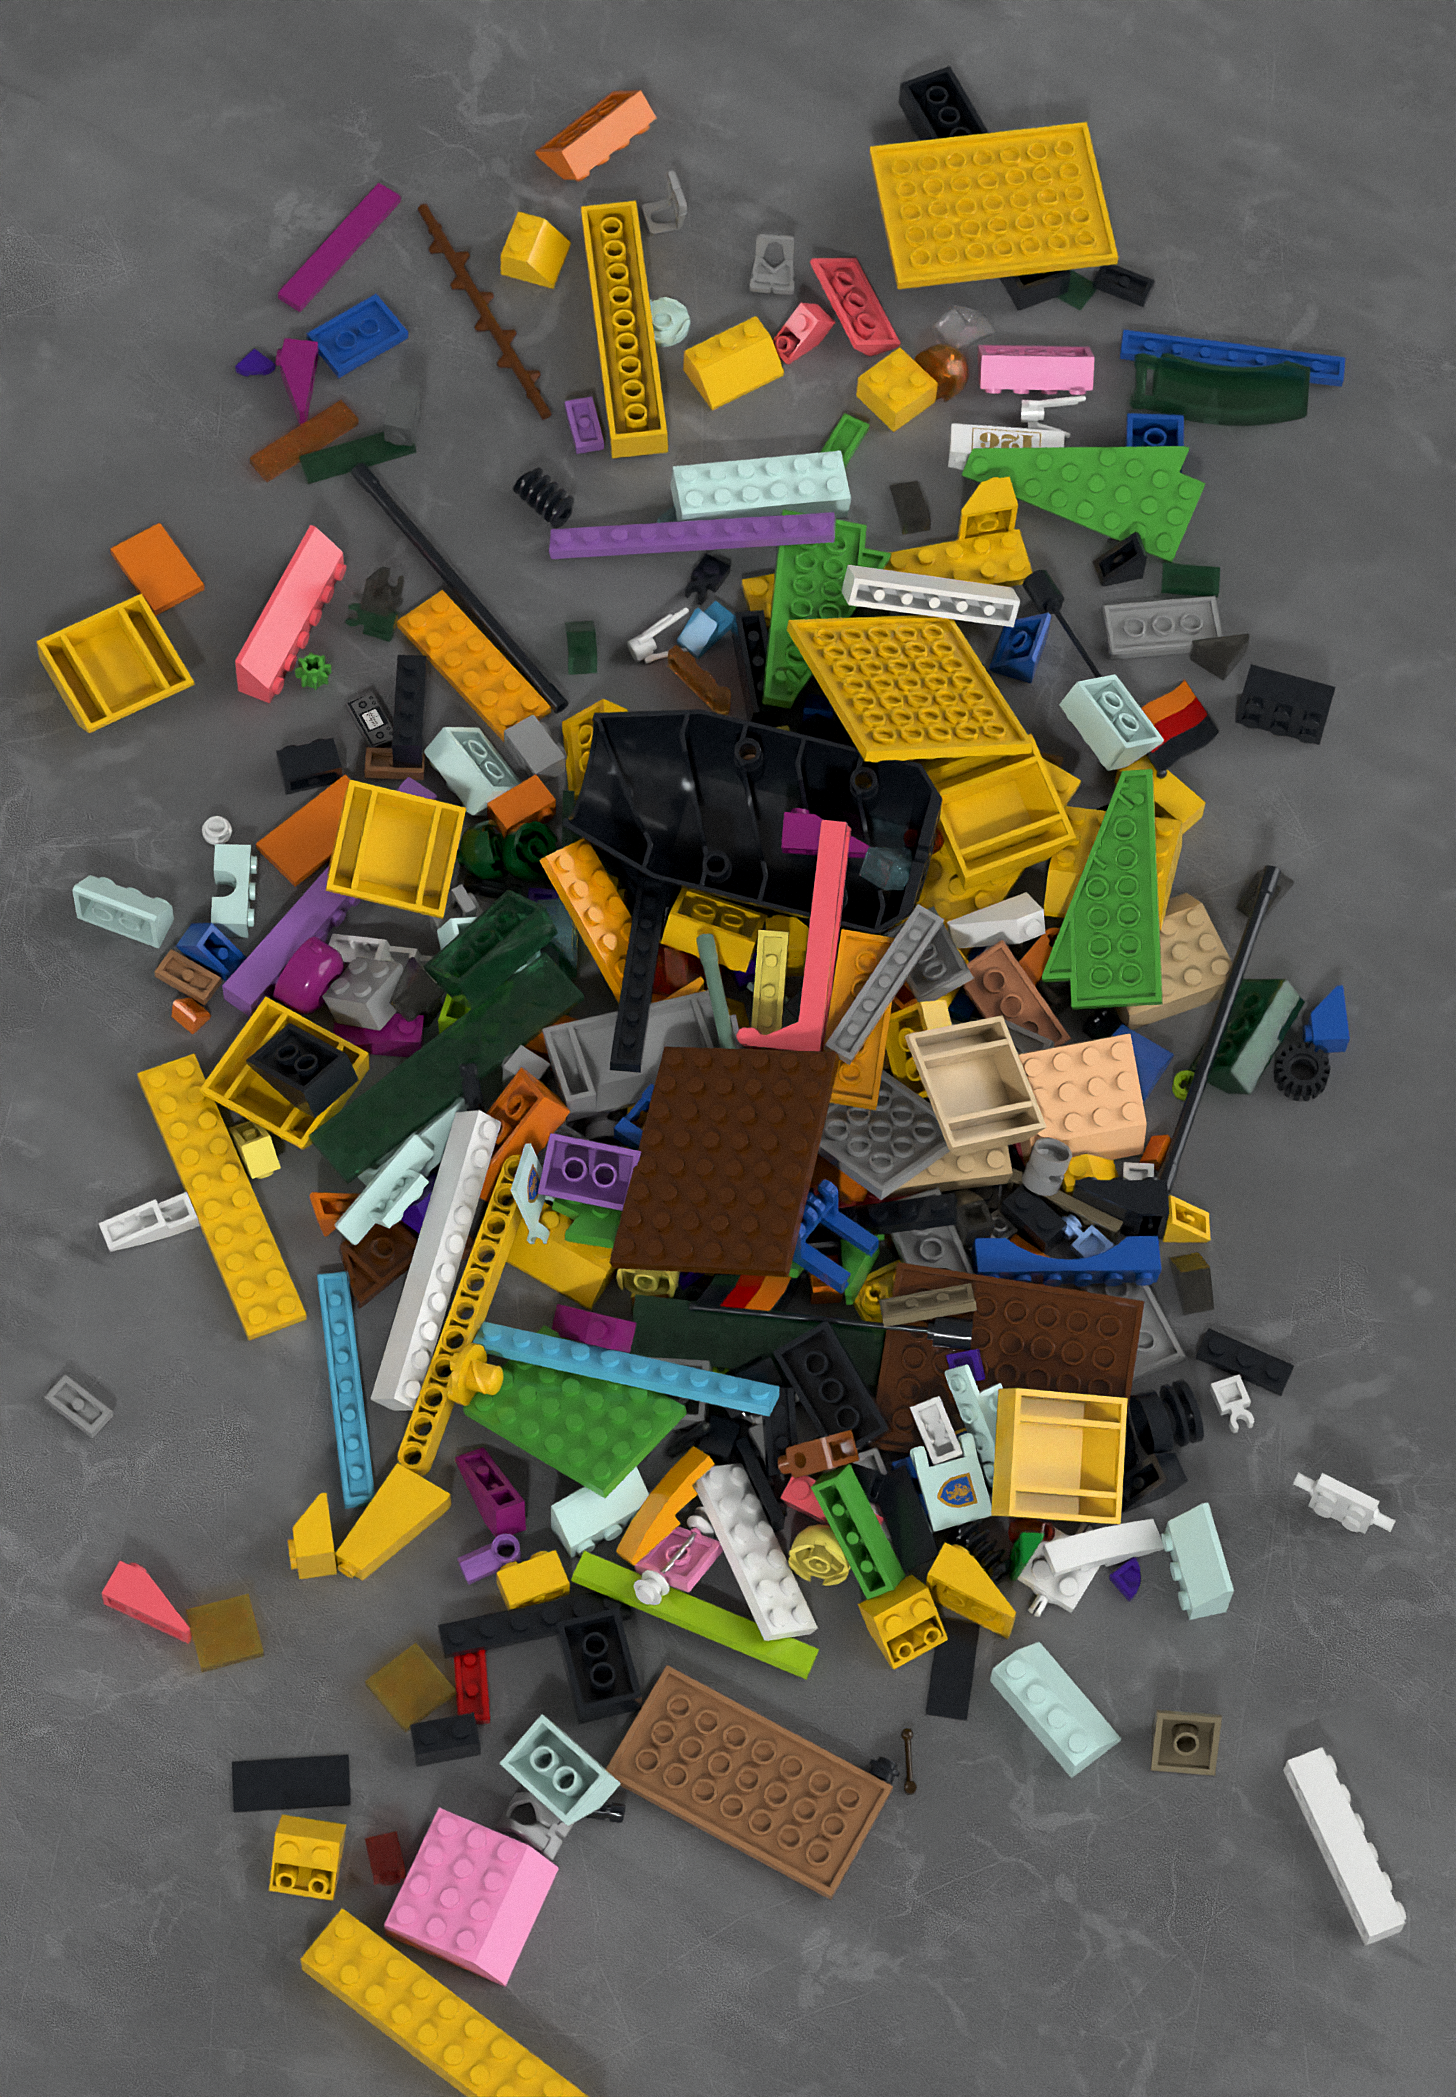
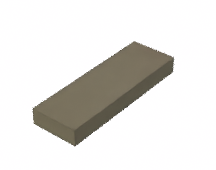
[879,1283,977,1327]

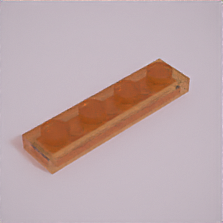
[250,400,359,482]

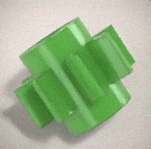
[295,652,332,690]

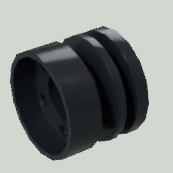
[1129,1379,1204,1456]

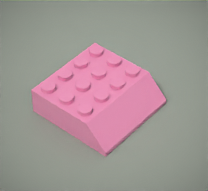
[384,1808,559,1987]

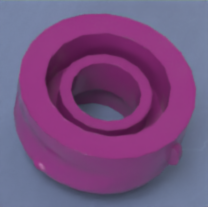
[274,936,344,1015]

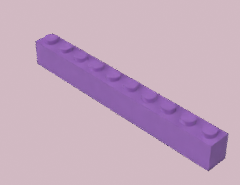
[222,776,437,1018]

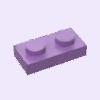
[565,397,604,454]

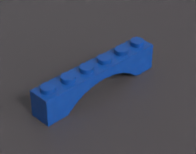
[971,1236,1162,1287]

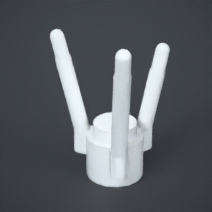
[1021,396,1086,438]
[627,608,689,665]

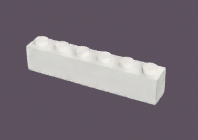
[841,565,1020,627]
[1283,1747,1406,1946]

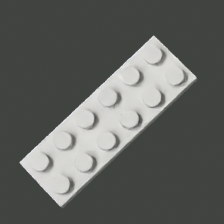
[693,1463,818,1641]

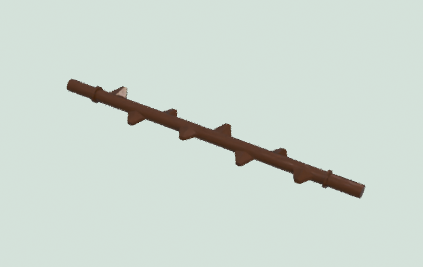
[417,204,552,420]

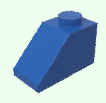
[176,923,247,981]
[1303,985,1350,1053]

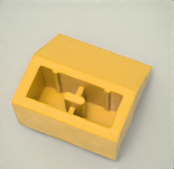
[858,1575,948,1670]
[269,1815,346,1901]

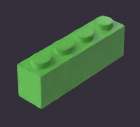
[811,1464,906,1600]

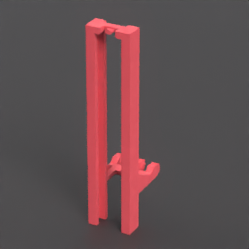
[736,820,851,1052]

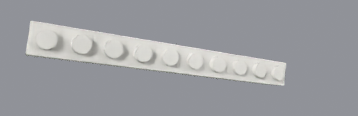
[371,1110,502,1411]

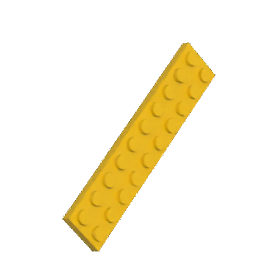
[742,529,1033,631]
[137,1053,307,1341]

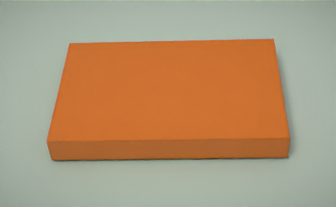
[110,522,205,616]

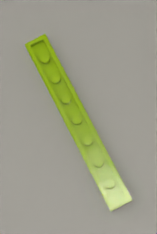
[571,1551,819,1680]

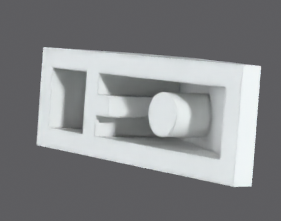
[947,892,1046,949]

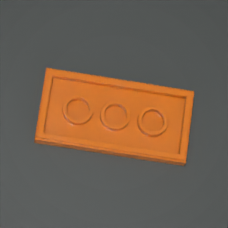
[256,775,351,887]

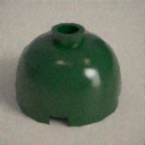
[457,819,508,880]
[501,821,558,882]

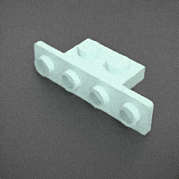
[335,1134,433,1245]
[945,1364,1003,1488]

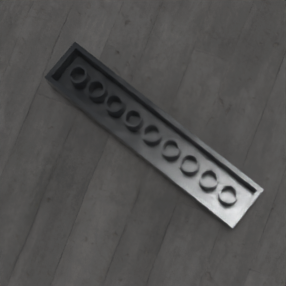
[898,66,1071,311]

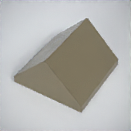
[1150,1710,1222,1776]

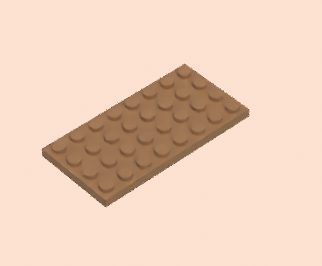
[606,1665,893,1900]

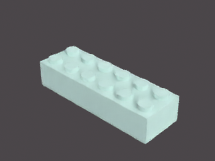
[670,451,851,522]

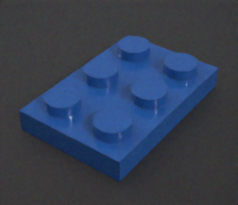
[307,294,408,378]

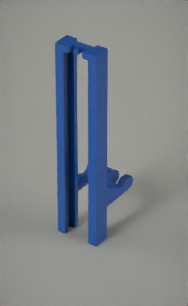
[614,1083,879,1294]

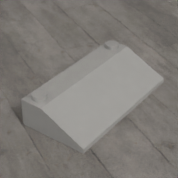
[542,990,740,1122]

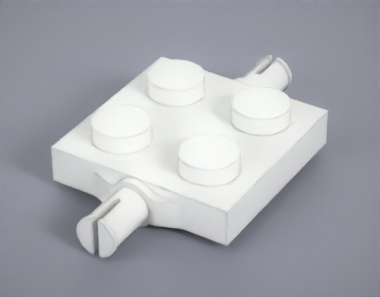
[1293,1473,1396,1534]
[1017,1523,1101,1617]

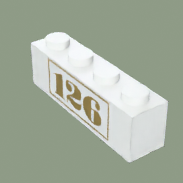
[948,423,1065,470]

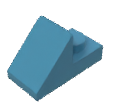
[677,601,734,659]

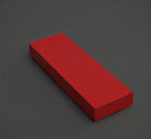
[454,1650,490,1724]

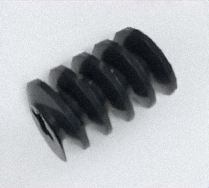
[513,467,575,528]
[947,1519,1013,1585]

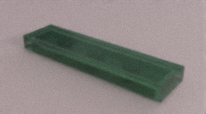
[299,432,416,484]

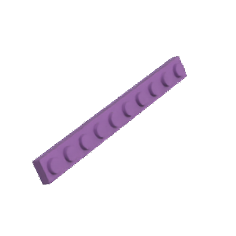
[549,512,836,559]

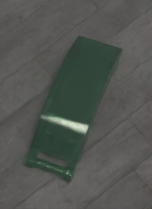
[1130,353,1311,426]

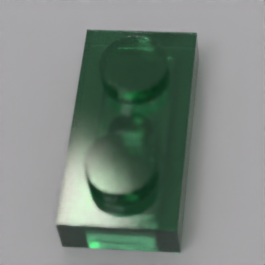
[1161,562,1220,598]

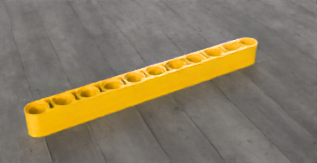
[398,1155,522,1476]

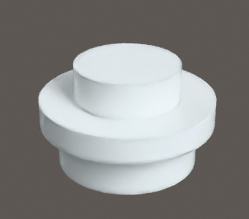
[202,816,232,845]

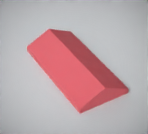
[810,258,901,357]

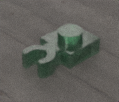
[345,603,399,642]

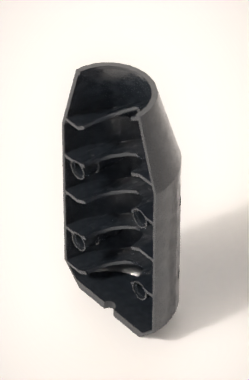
[562,709,942,935]

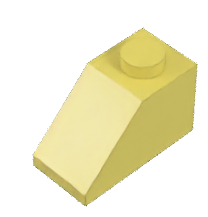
[228,1120,281,1179]

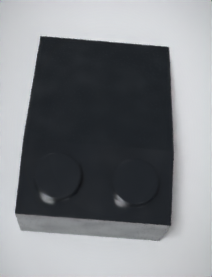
[246,1023,359,1118]

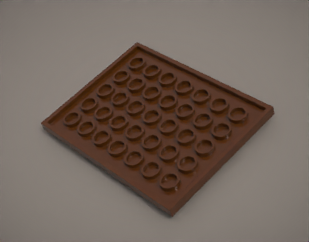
[609,1046,840,1277]
[868,1262,1145,1454]

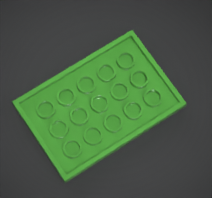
[463,1325,687,1498]

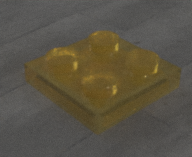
[186,1594,264,1672]
[365,1643,456,1733]

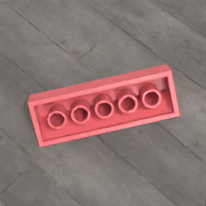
[235,525,346,703]

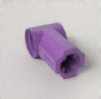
[457,1534,522,1585]

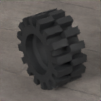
[1273,1042,1331,1101]

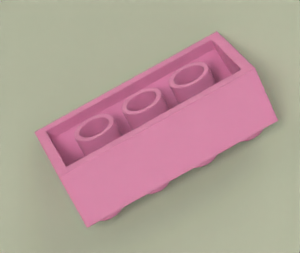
[978,345,1094,395]

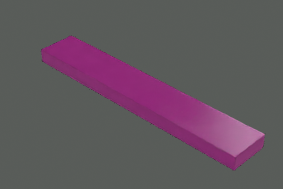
[278,183,401,312]

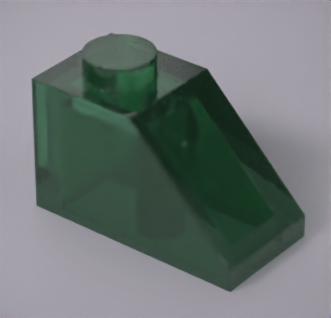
[565,621,597,675]

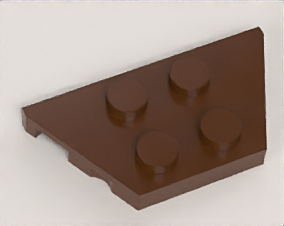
[339,1220,420,1309]

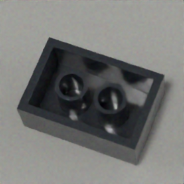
[1235,664,1336,745]
[556,1608,642,1724]

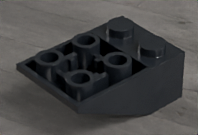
[1072,1177,1169,1239]

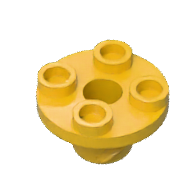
[448,1343,504,1406]

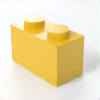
[496,1550,570,1610]

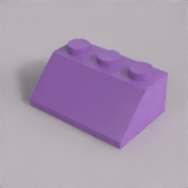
[537,1133,641,1211]

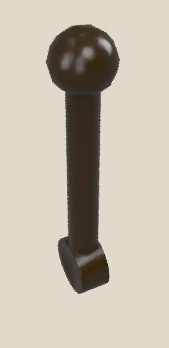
[901,1728,917,1795]

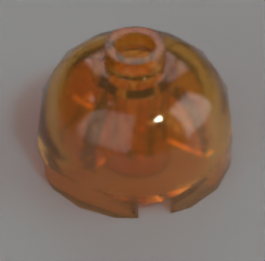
[914,344,969,402]

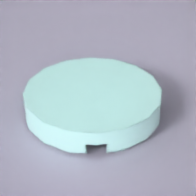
[650,297,690,347]

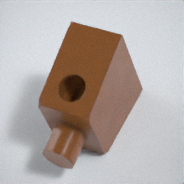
[778,1430,860,1478]

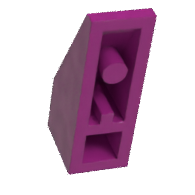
[276,338,319,428]
[781,808,873,859]
[333,1013,425,1059]
[551,1304,637,1353]
[455,1447,526,1537]

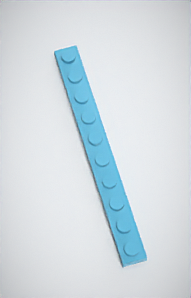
[472,1322,780,1417]

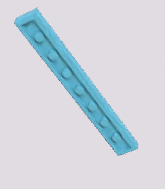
[317,1271,375,1509]

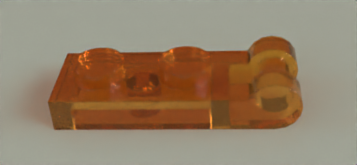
[667,645,732,715]

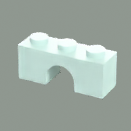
[211,844,258,938]

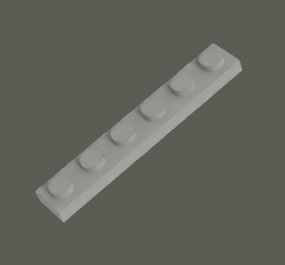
[824,904,944,1065]

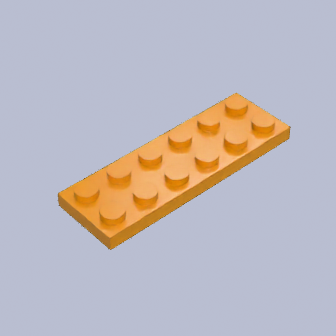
[397,590,551,742]
[539,839,674,1003]
[823,929,895,1110]

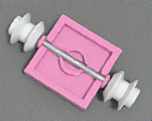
[634,1506,723,1605]

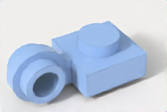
[1061,1214,1114,1258]

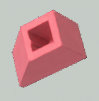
[773,303,836,364]

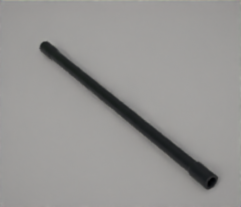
[351,463,569,714]
[1157,865,1281,1194]

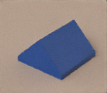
[989,612,1051,683]
[1111,1024,1174,1104]

